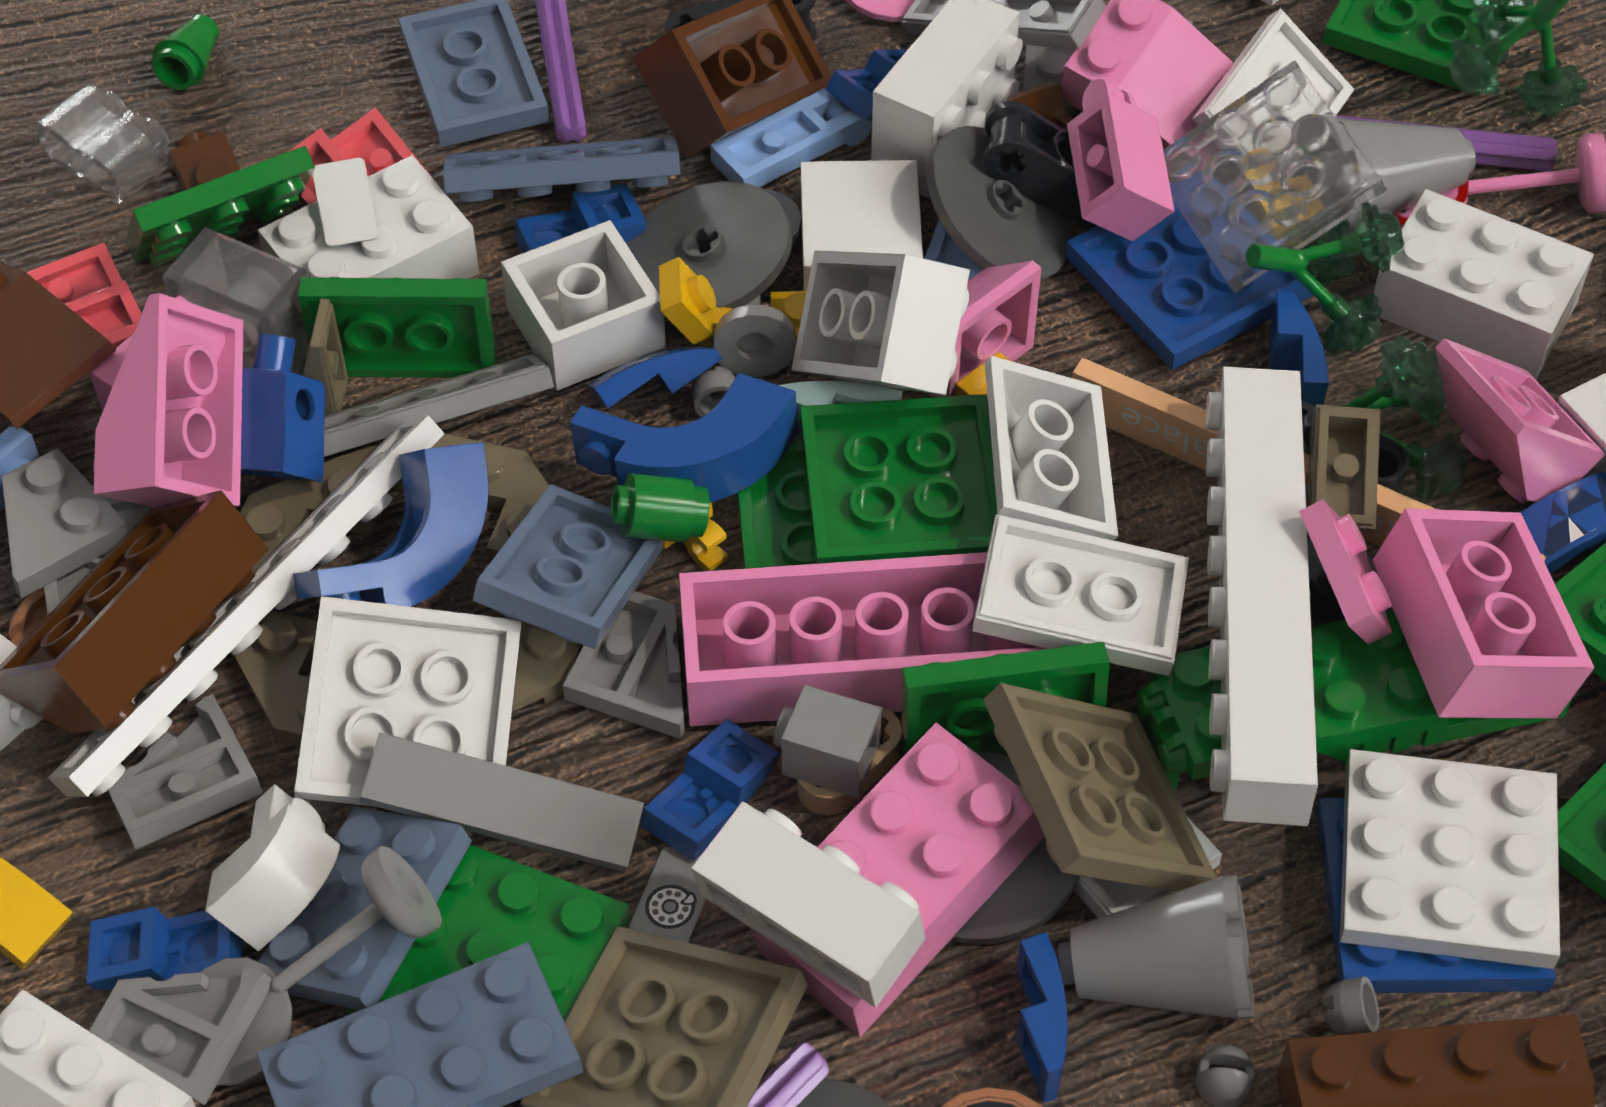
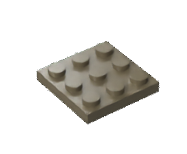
[983,683,1217,892]
[521,926,808,1107]

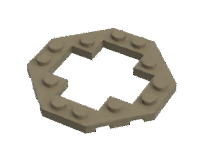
[213,434,584,747]

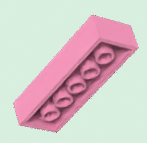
[679,552,1047,726]

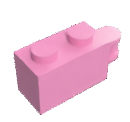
[1067,78,1175,242]

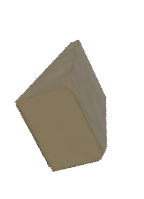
[302,299,348,416]
[1309,404,1380,532]

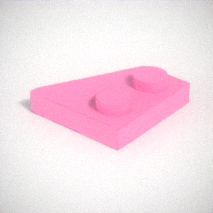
[1299,499,1392,645]

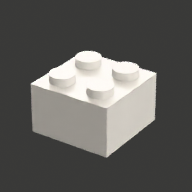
[501,220,666,391]

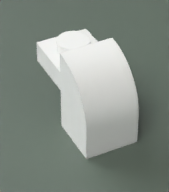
[205,784,340,951]

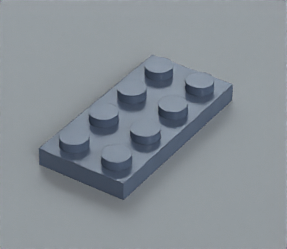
[443,136,681,201]
[256,942,583,1107]

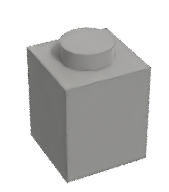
[773,685,882,798]

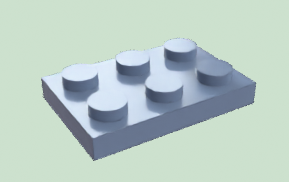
[398,0,550,147]
[472,484,664,649]
[258,806,472,1011]

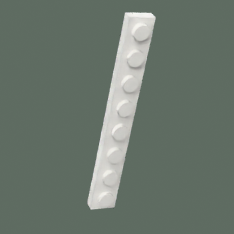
[48,415,444,797]

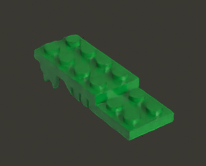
[1136,610,1571,790]

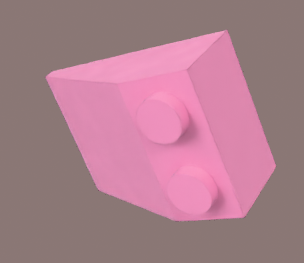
[1061,0,1233,176]
[93,293,243,507]
[1435,338,1606,504]

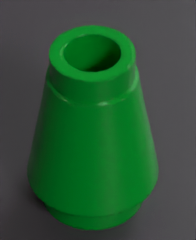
[152,14,220,90]

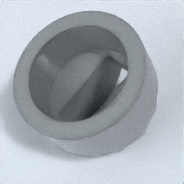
[691,366,736,417]
[1322,976,1380,1035]
[1195,1044,1255,1107]

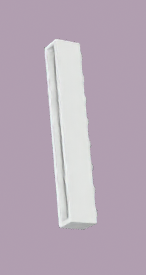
[1205,367,1318,826]

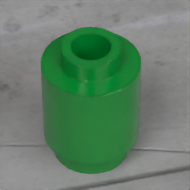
[610,473,710,542]

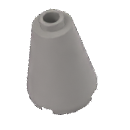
[1305,118,1476,235]
[1058,875,1255,1019]

